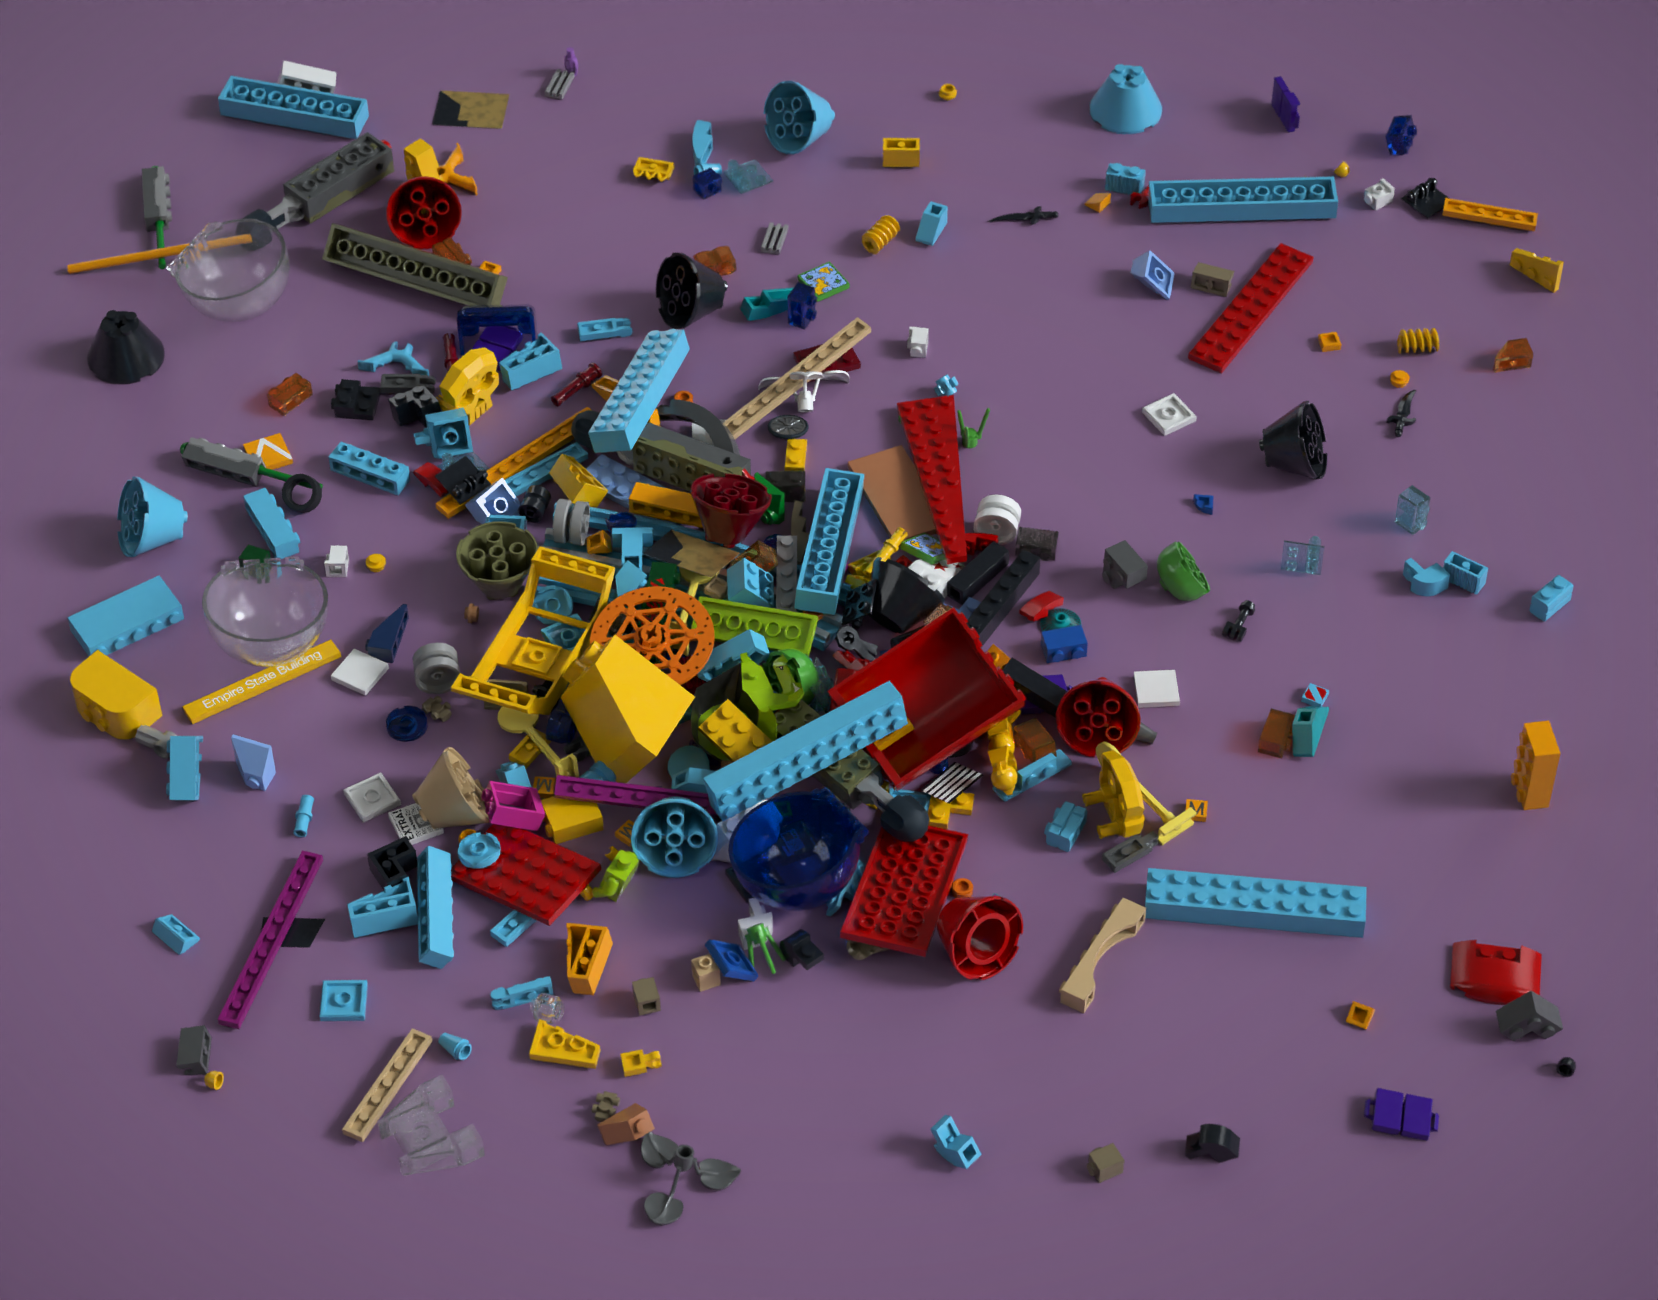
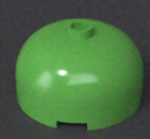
[1157,541,1210,601]
[762,649,818,705]

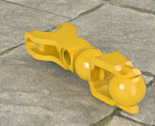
[987,709,1021,796]

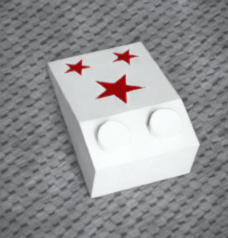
[908,559,965,598]

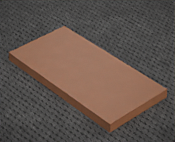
[848,445,937,546]

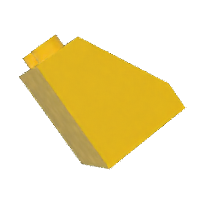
[561,635,695,783]

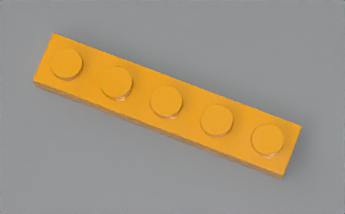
[1442,198,1538,231]

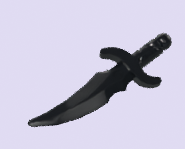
[989,206,1059,225]
[1386,390,1416,437]

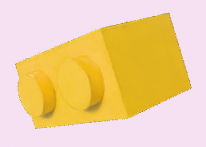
[883,138,920,167]

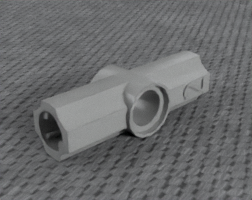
[135,725,177,759]

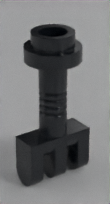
[1222,600,1255,642]

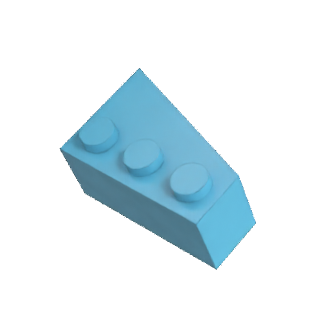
[499,332,562,390]
[347,877,418,938]

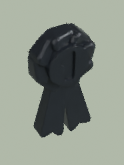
[835,626,878,662]

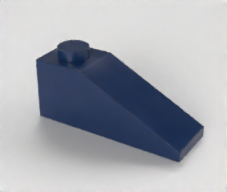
[365,604,409,663]

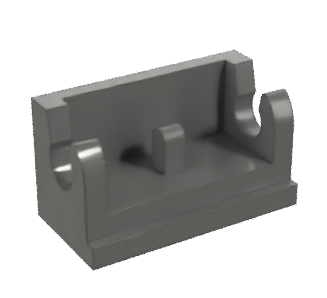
[176,1025,212,1075]

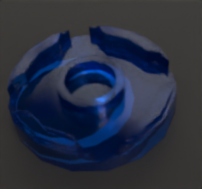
[386,705,428,742]

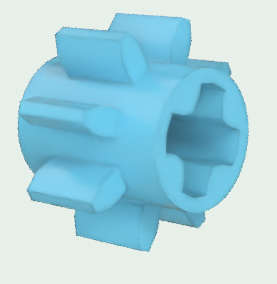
[934,374,959,396]

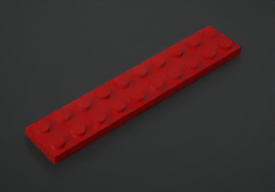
[1188,243,1314,374]

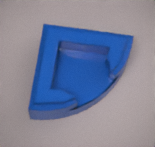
[1193,494,1214,515]

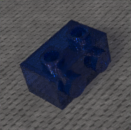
[1385,115,1417,155]
[788,282,817,330]

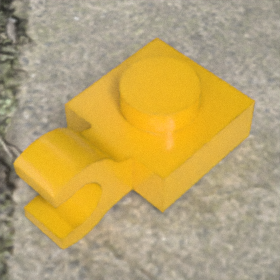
[620,1049,662,1077]

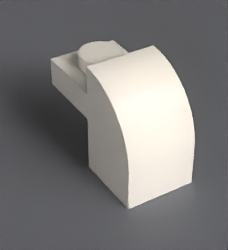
[738,897,773,950]

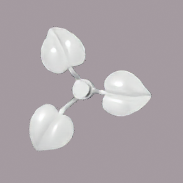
[758,370,850,413]

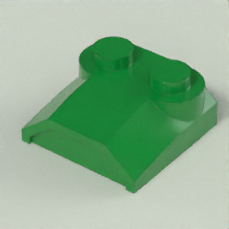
[754,472,785,525]

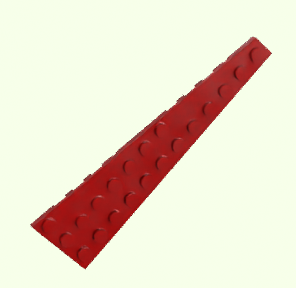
[897,395,967,564]

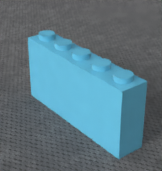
[67,575,184,656]

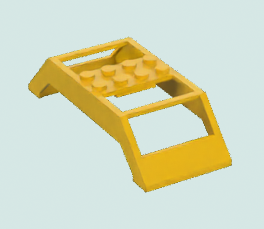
[451,546,615,715]

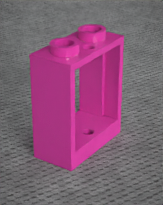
[481,781,545,831]

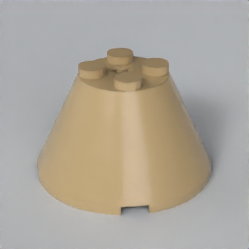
[412,747,490,829]

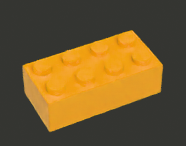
[1511,720,1561,810]

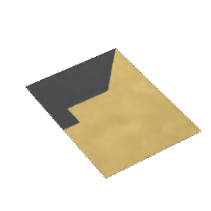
[432,90,509,129]
[643,530,740,578]

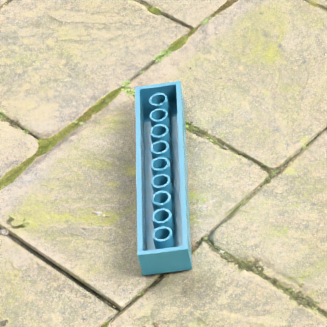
[1148,177,1338,223]
[588,329,690,453]
[794,468,865,615]
[703,681,908,822]
[1145,868,1367,938]

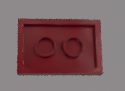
[793,344,861,383]

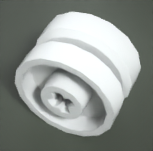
[974,494,1021,545]

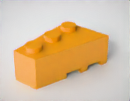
[566,923,613,995]

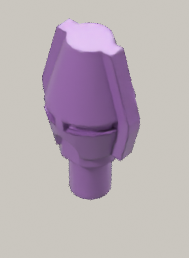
[564,47,578,77]

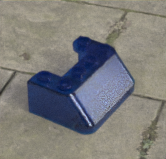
[457,304,537,355]

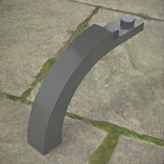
[655,399,740,455]

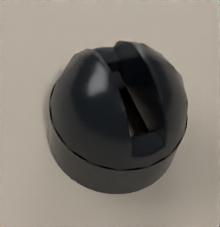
[1556,1057,1576,1077]

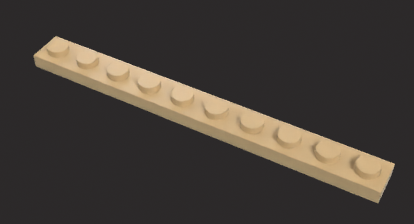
[723,317,871,439]

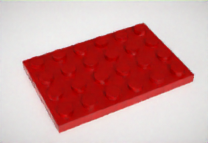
[451,824,602,926]

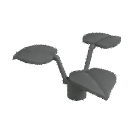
[641,1132,741,1225]

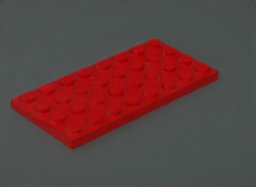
[840,825,968,957]

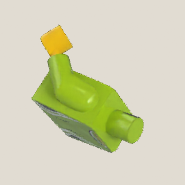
[580,846,639,902]

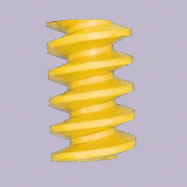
[862,215,900,255]
[1397,328,1439,353]

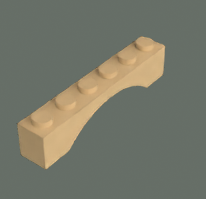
[1059,898,1146,1013]

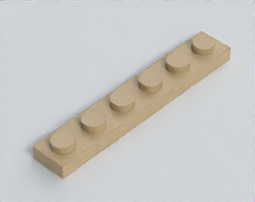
[342,1028,432,1143]

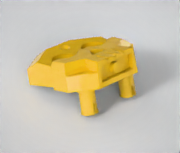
[436,347,499,426]
[1082,750,1145,839]

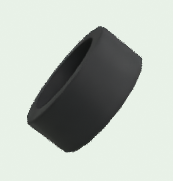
[282,474,322,513]

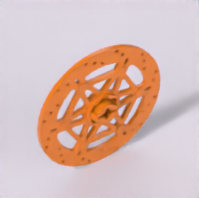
[590,586,715,685]

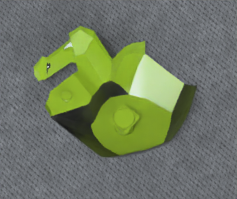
[691,652,804,765]

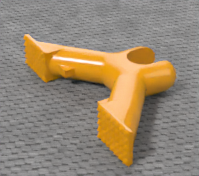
[437,142,478,195]

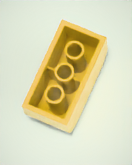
[70,650,162,740]

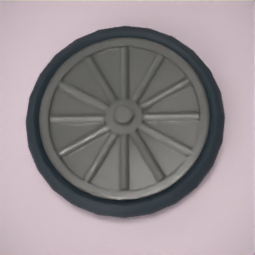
[767,415,809,439]

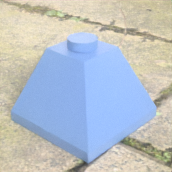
[1131,250,1175,300]
[465,478,521,524]
[231,734,276,791]

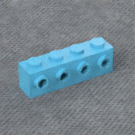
[329,442,410,495]
[243,488,300,561]

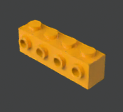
[629,482,703,528]

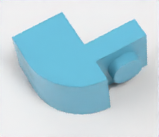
[1403,558,1450,597]
[930,1115,981,1169]

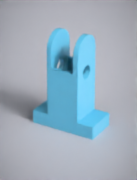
[612,527,653,572]

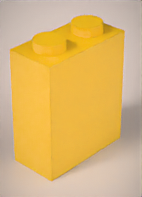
[541,796,604,844]

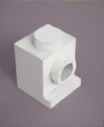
[1364,178,1395,211]
[907,327,929,358]
[324,545,349,577]

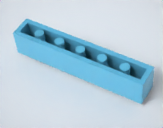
[417,846,454,969]

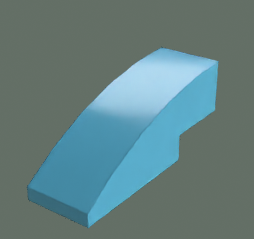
[693,120,713,166]

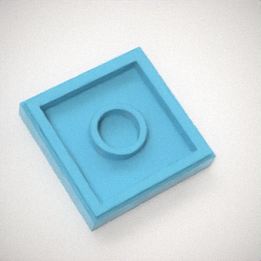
[320,980,368,1021]

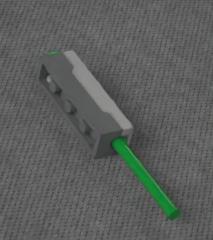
[142,166,172,269]
[180,437,323,489]

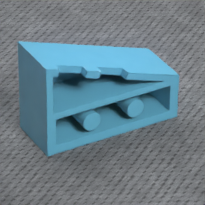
[697,629,770,682]
[166,736,203,800]

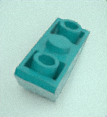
[1292,706,1329,757]

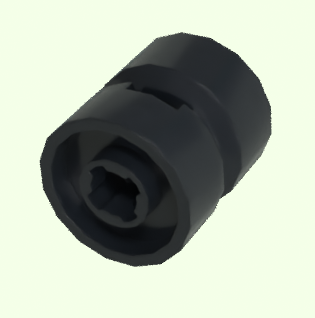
[518,485,551,523]

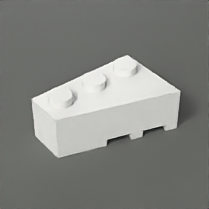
[277,60,336,93]

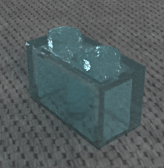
[1395,485,1431,535]

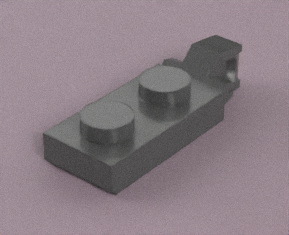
[1102,831,1159,873]

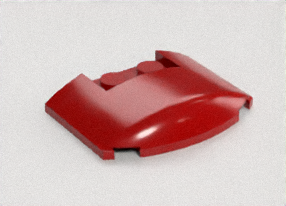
[1450,940,1542,1005]

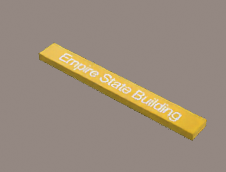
[182,639,341,725]

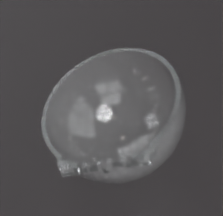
[167,219,290,322]
[202,556,328,667]

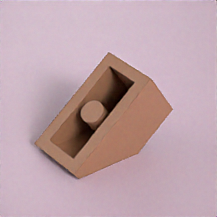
[597,1103,655,1145]

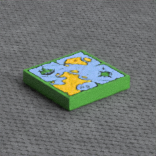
[798,262,850,302]
[900,533,945,565]

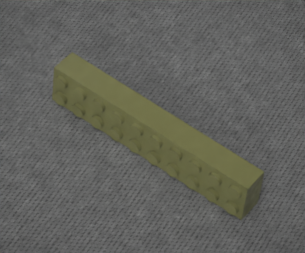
[322,223,508,313]

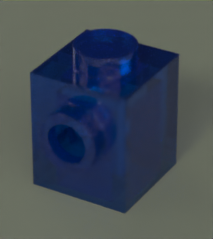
[693,167,722,200]

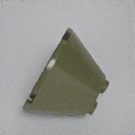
[456,521,538,600]

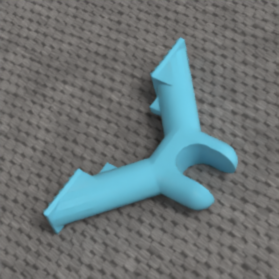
[357,341,429,376]

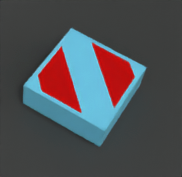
[1301,683,1329,707]

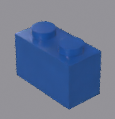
[1041,625,1088,663]

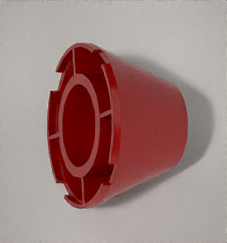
[937,896,1023,980]

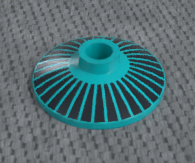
[1040,608,1081,631]

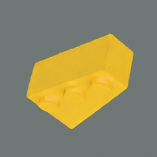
[404,138,444,182]
[549,454,608,508]

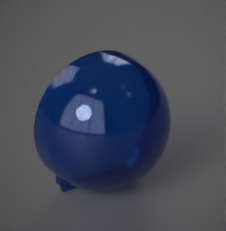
[728,787,869,911]

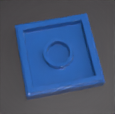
[704,939,758,981]

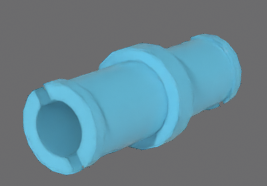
[293,795,314,838]

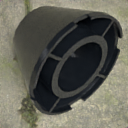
[868,557,945,634]

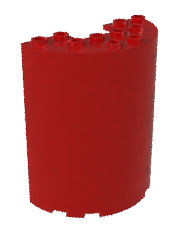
[828,607,1026,791]

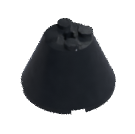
[656,252,728,329]
[87,310,165,385]
[1259,401,1327,479]

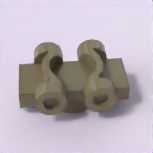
[422,695,452,722]
[592,1091,620,1122]

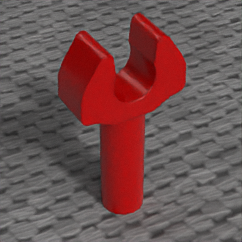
[1130,185,1149,209]

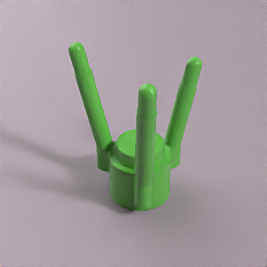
[957,408,990,448]
[745,923,786,974]

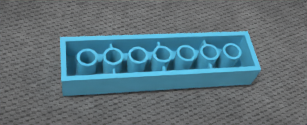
[218,76,369,139]

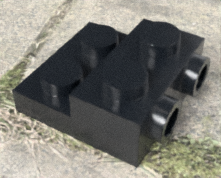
[331,379,381,421]

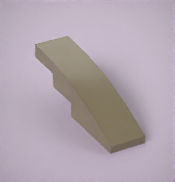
[791,501,810,565]

